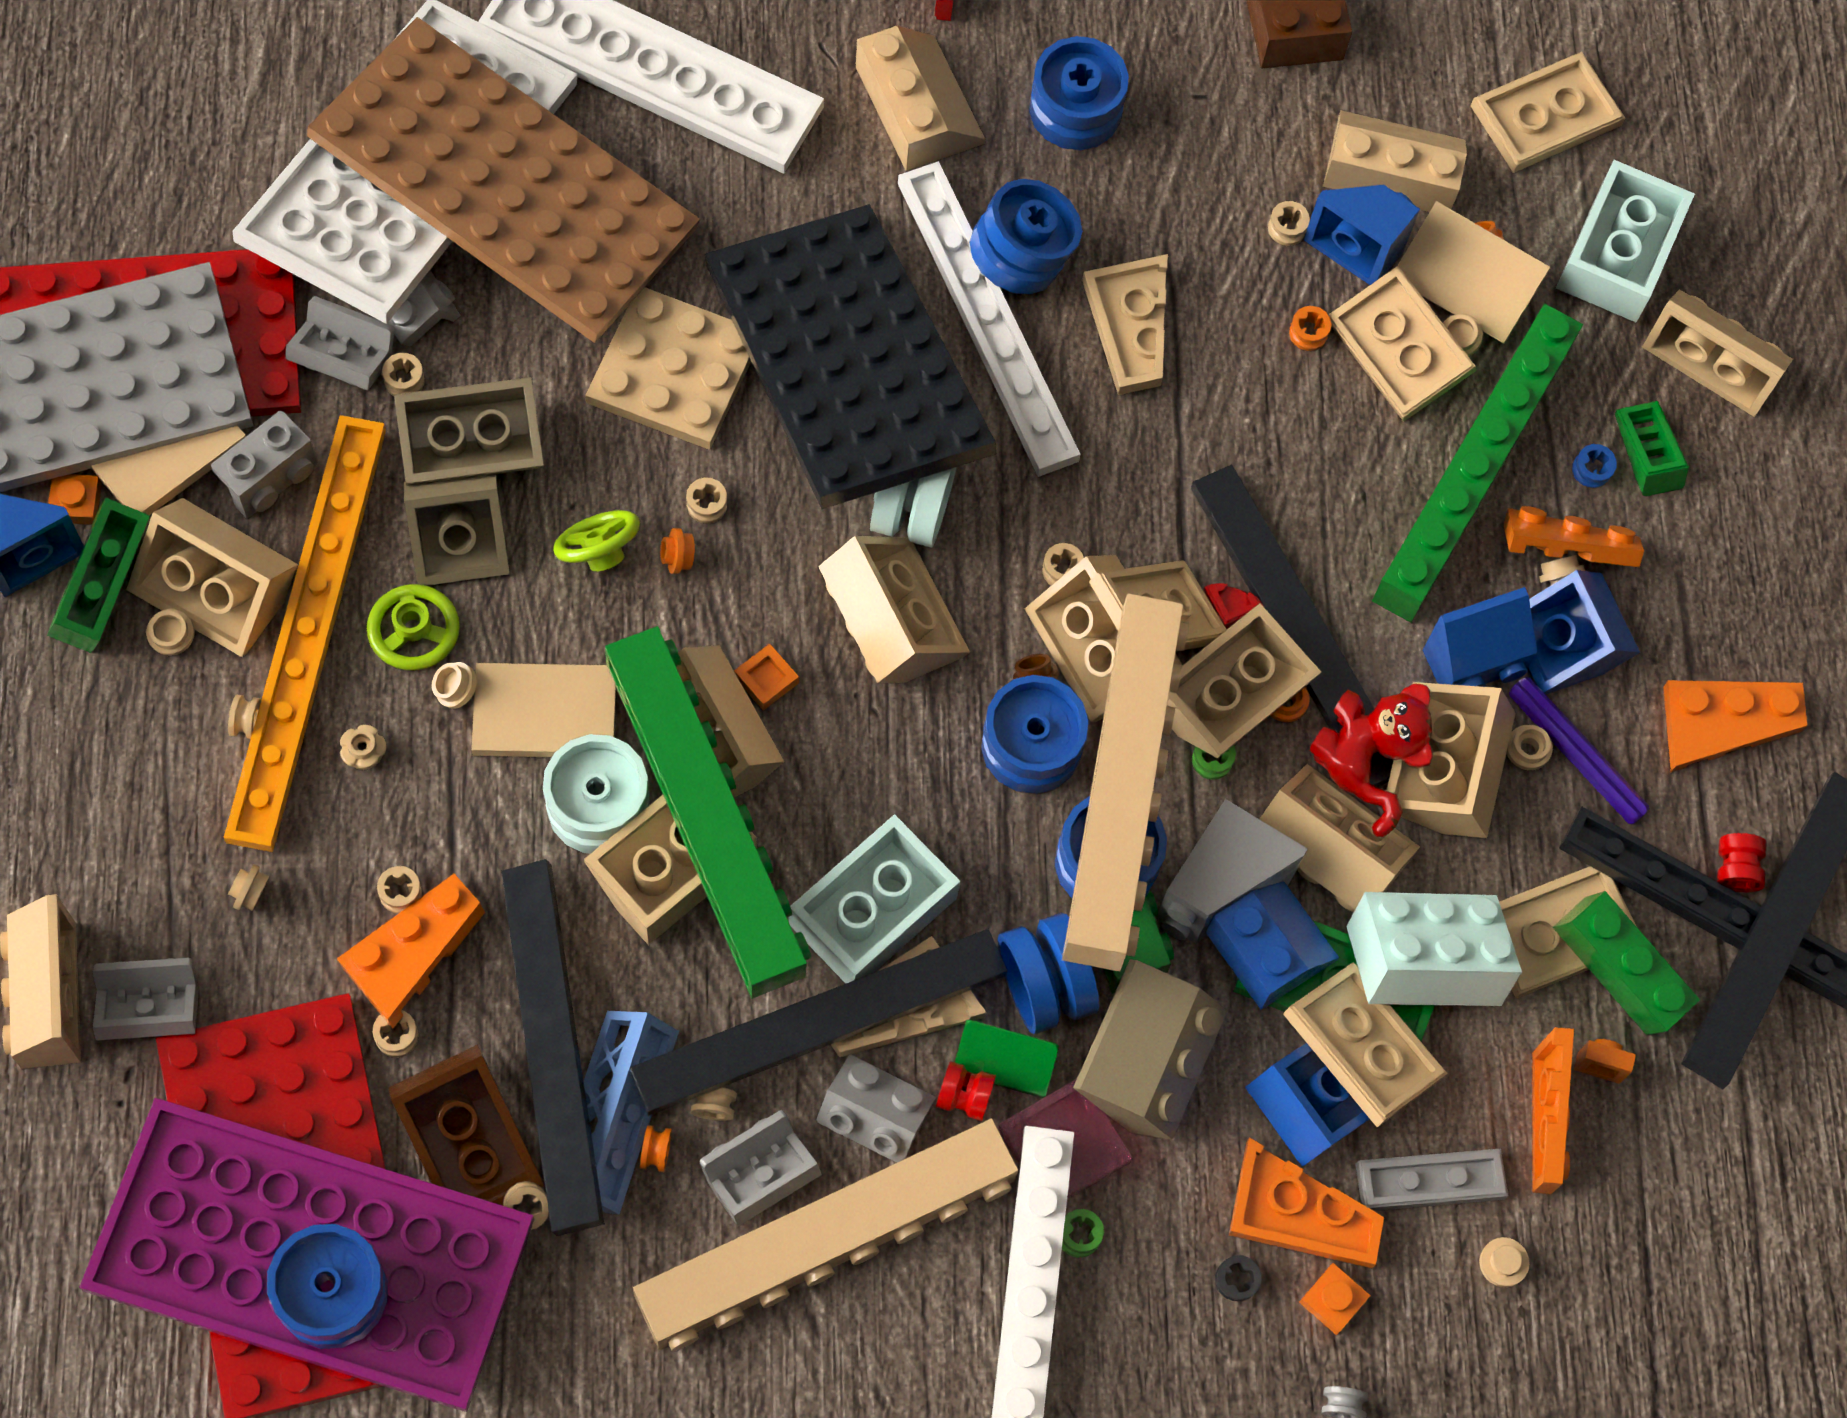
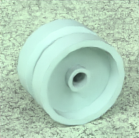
[870,467,957,548]
[543,734,650,854]

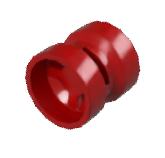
[1717,833,1767,893]
[936,1061,996,1122]

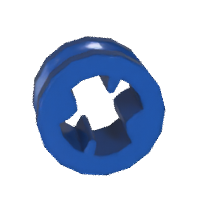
[1572,444,1617,488]

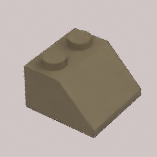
[404,474,510,585]

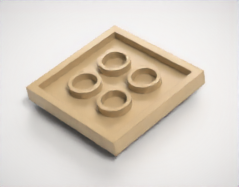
[585,288,751,450]

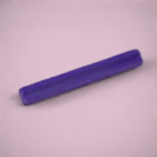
[1509,677,1650,825]

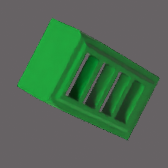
[1615,401,1689,496]

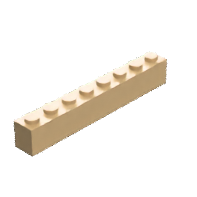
[1062,593,1189,971]
[633,1118,1018,1351]

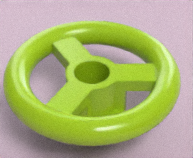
[553,510,640,571]
[367,584,460,671]

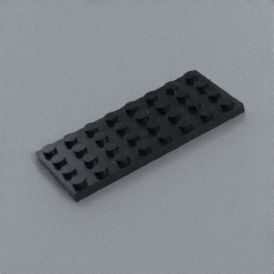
[705,204,996,509]

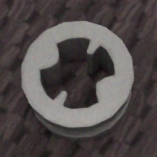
[1321,1386,1369,1418]

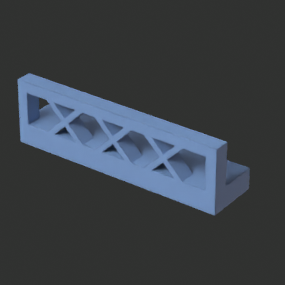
[584,1011,679,1214]

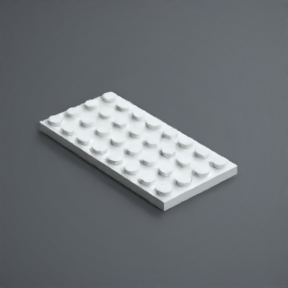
[232,0,577,324]

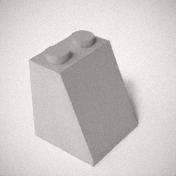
[1155,799,1308,944]

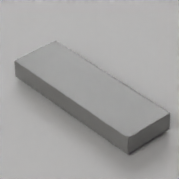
[1355,1148,1509,1211]

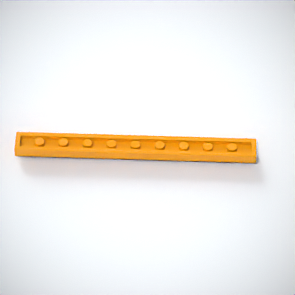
[224,415,386,852]

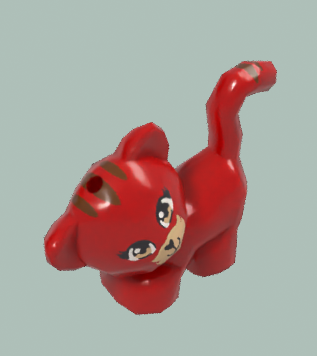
[1310,684,1433,838]

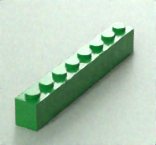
[1372,303,1583,623]
[605,626,811,999]

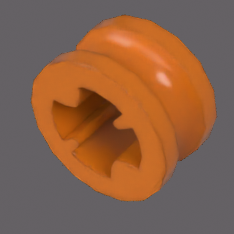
[1289,306,1332,351]
[640,1125,672,1173]

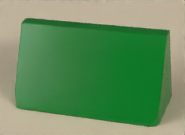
[955,1020,1059,1099]

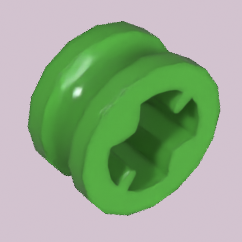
[1192,746,1236,780]
[1062,1209,1104,1258]

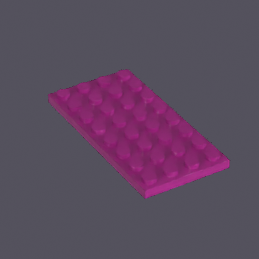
[79,1098,535,1412]

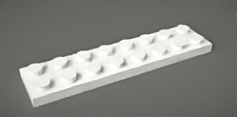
[478,0,824,174]

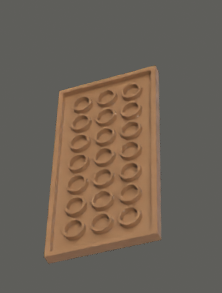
[307,17,700,343]

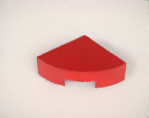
[1203,583,1265,629]

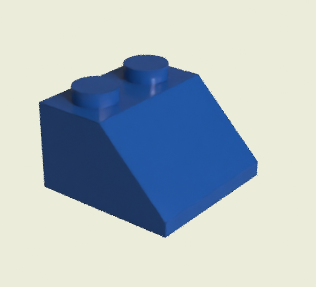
[1304,185,1420,285]
[0,494,84,598]
[1528,570,1640,695]
[1422,587,1537,687]
[1206,881,1339,1010]
[1245,1043,1370,1167]

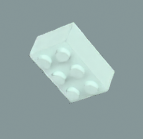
[1556,160,1695,322]
[788,814,960,983]
[1346,892,1522,1006]

